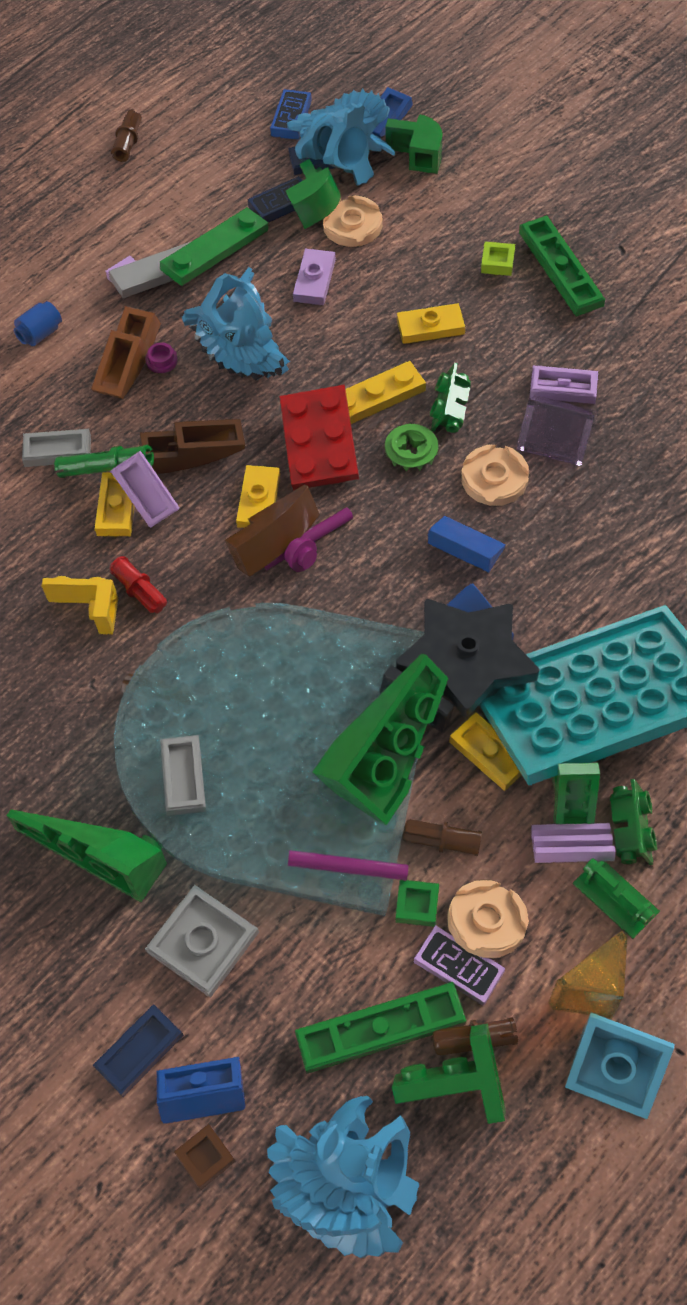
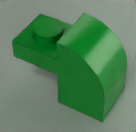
[385,114,443,174]
[285,158,341,229]

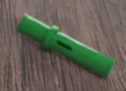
[54,445,154,478]

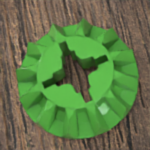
[385,424,438,471]

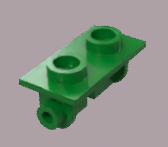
[430,362,471,433]
[610,779,657,865]
[573,858,660,939]

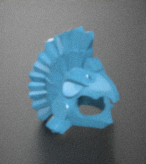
[287,88,395,186]
[267,1096,419,1258]

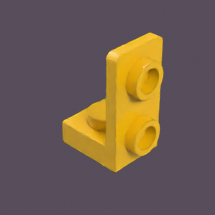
[41,576,118,634]

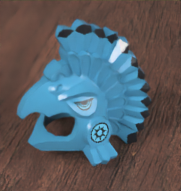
[182,267,290,381]

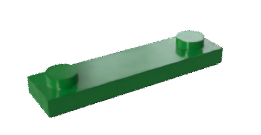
[160,207,269,286]
[519,215,605,317]
[295,982,467,1074]

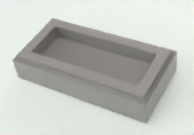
[22,429,91,467]
[160,735,206,816]

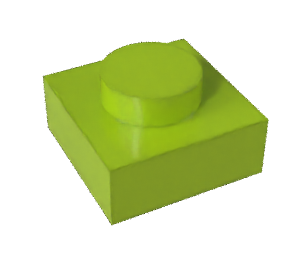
[481,242,515,276]

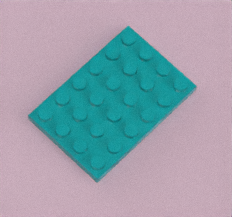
[479,605,687,786]

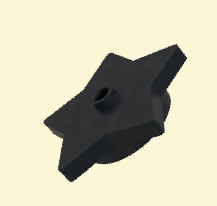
[395,599,540,717]

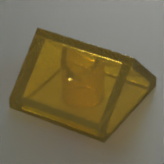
[548,931,627,1018]

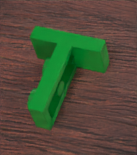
[552,763,600,824]
[392,1023,506,1124]

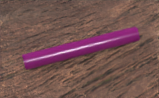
[264,507,353,570]
[288,850,408,881]

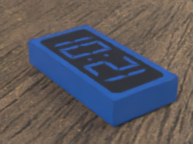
[270,89,312,140]

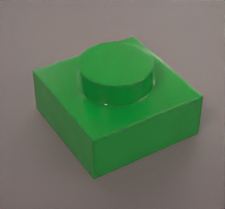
[395,880,439,927]

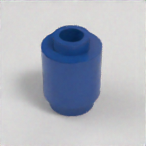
[14,301,62,346]

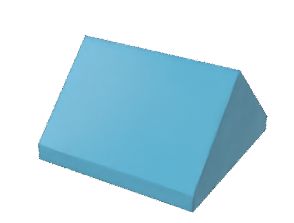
[565,1013,675,1119]

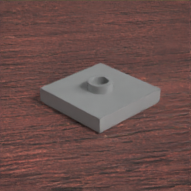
[145,885,259,998]

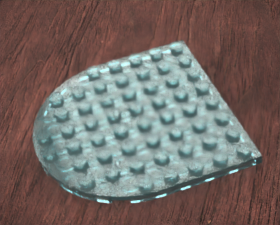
[114,603,424,916]

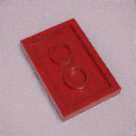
[279,384,359,491]

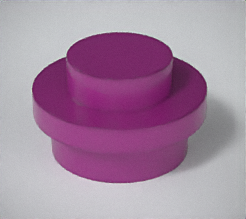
[145,343,178,373]
[285,538,317,572]

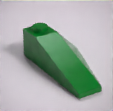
[312,654,448,825]
[6,809,167,902]

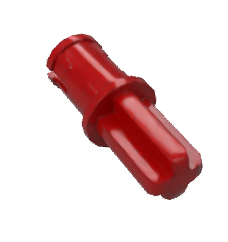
[109,556,167,614]

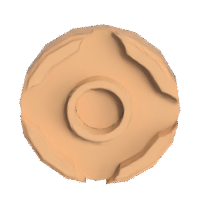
[323,195,383,247]
[461,445,529,506]
[447,880,529,958]

